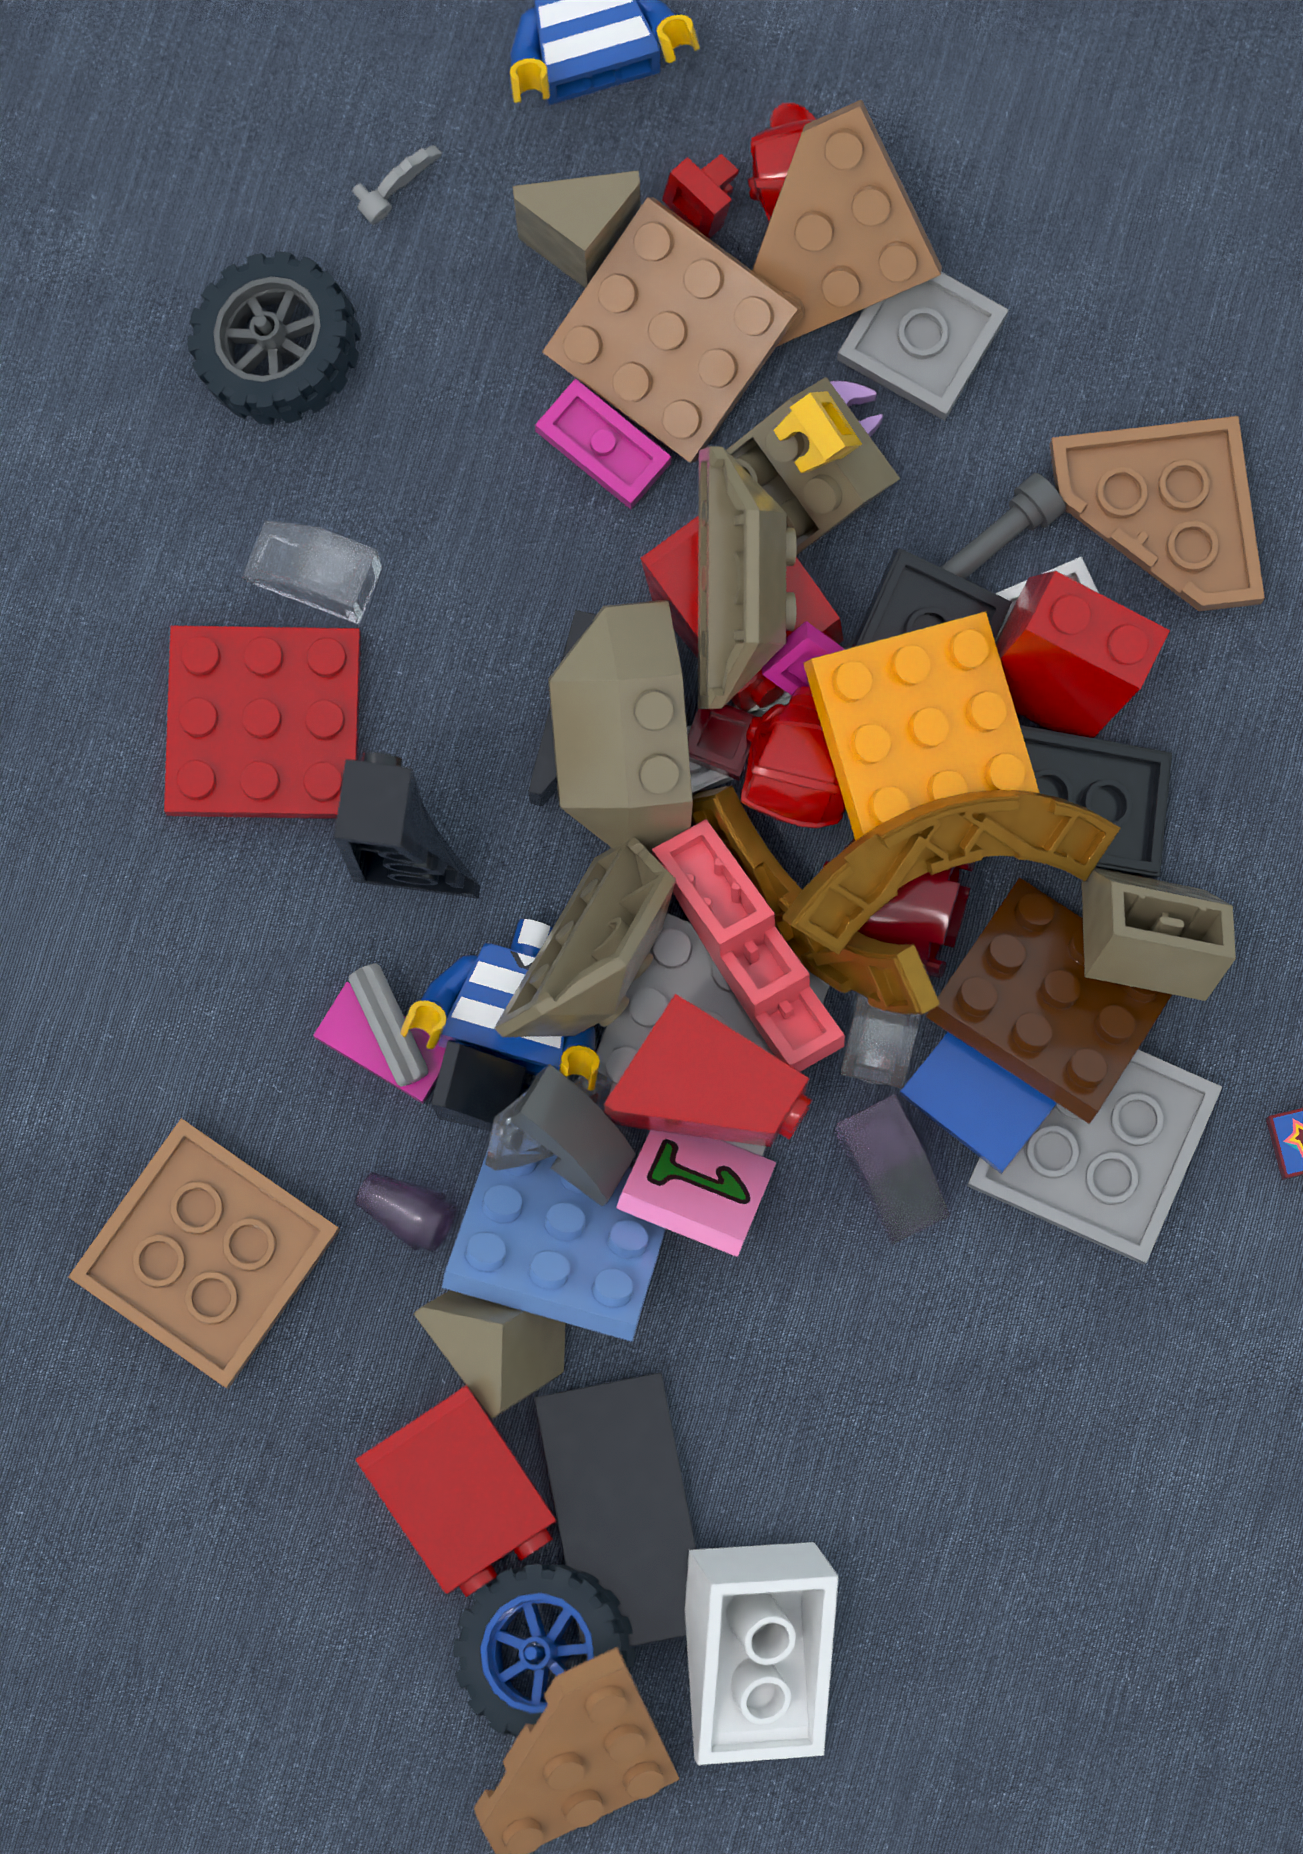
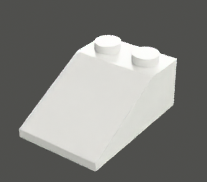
[685,1542,838,1765]

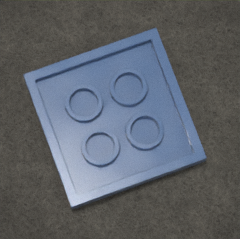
[442,1130,666,1342]

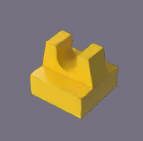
[773,391,862,473]

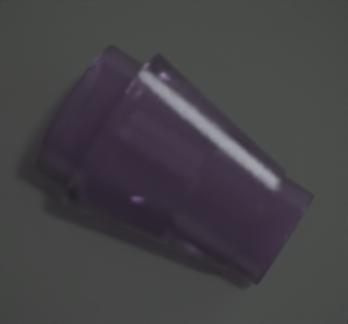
[355,1172,456,1252]

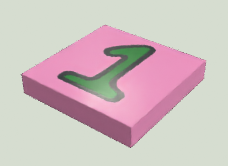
[616,1130,776,1257]

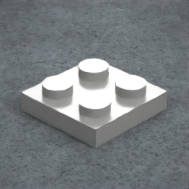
[837,272,1009,421]

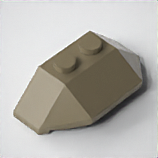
[698,446,797,709]
[548,599,693,854]
[494,837,676,1037]

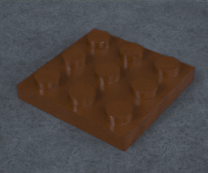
[925,877,1173,1124]

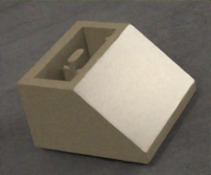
[726,377,900,556]
[1082,867,1236,1001]

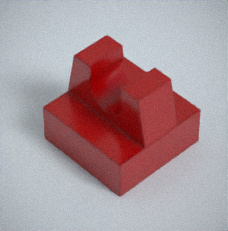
[662,154,739,239]

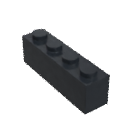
[334,752,481,899]

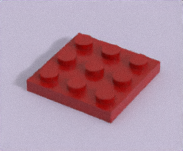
[164,626,361,819]

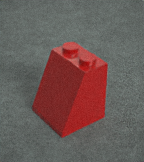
[640,515,844,712]
[995,571,1170,738]
[604,993,812,1147]
[355,1385,558,1598]

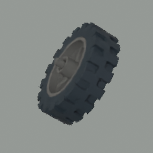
[188,251,361,425]

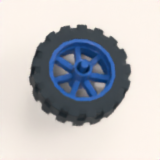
[453,1564,635,1739]

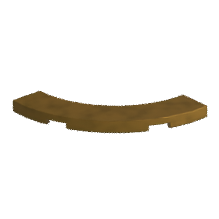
[691,785,940,1014]
[782,790,1121,955]

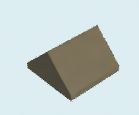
[512,171,641,288]
[413,1290,565,1419]

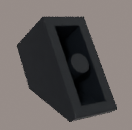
[431,1041,531,1135]

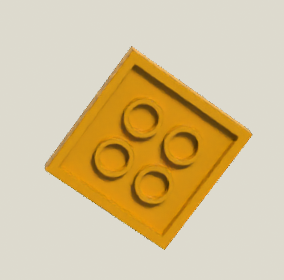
[803,612,1040,841]

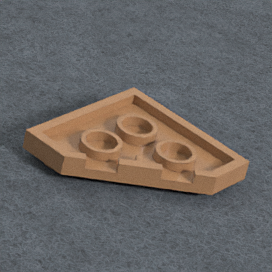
[752,99,942,346]
[1049,416,1265,611]
[474,1647,680,1854]

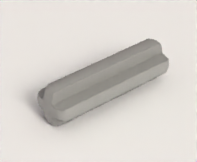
[349,963,428,1087]

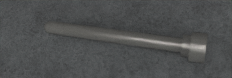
[844,473,1066,650]

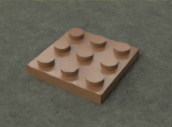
[542,197,803,463]
[68,1118,340,1389]

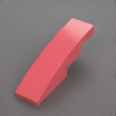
[652,819,845,1072]

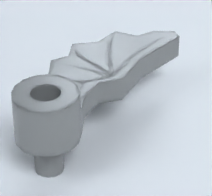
[352,146,442,225]

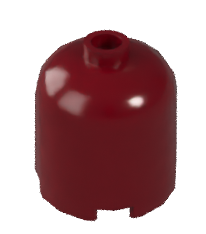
[822,839,975,978]

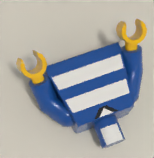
[510,0,700,105]
[400,919,600,1091]

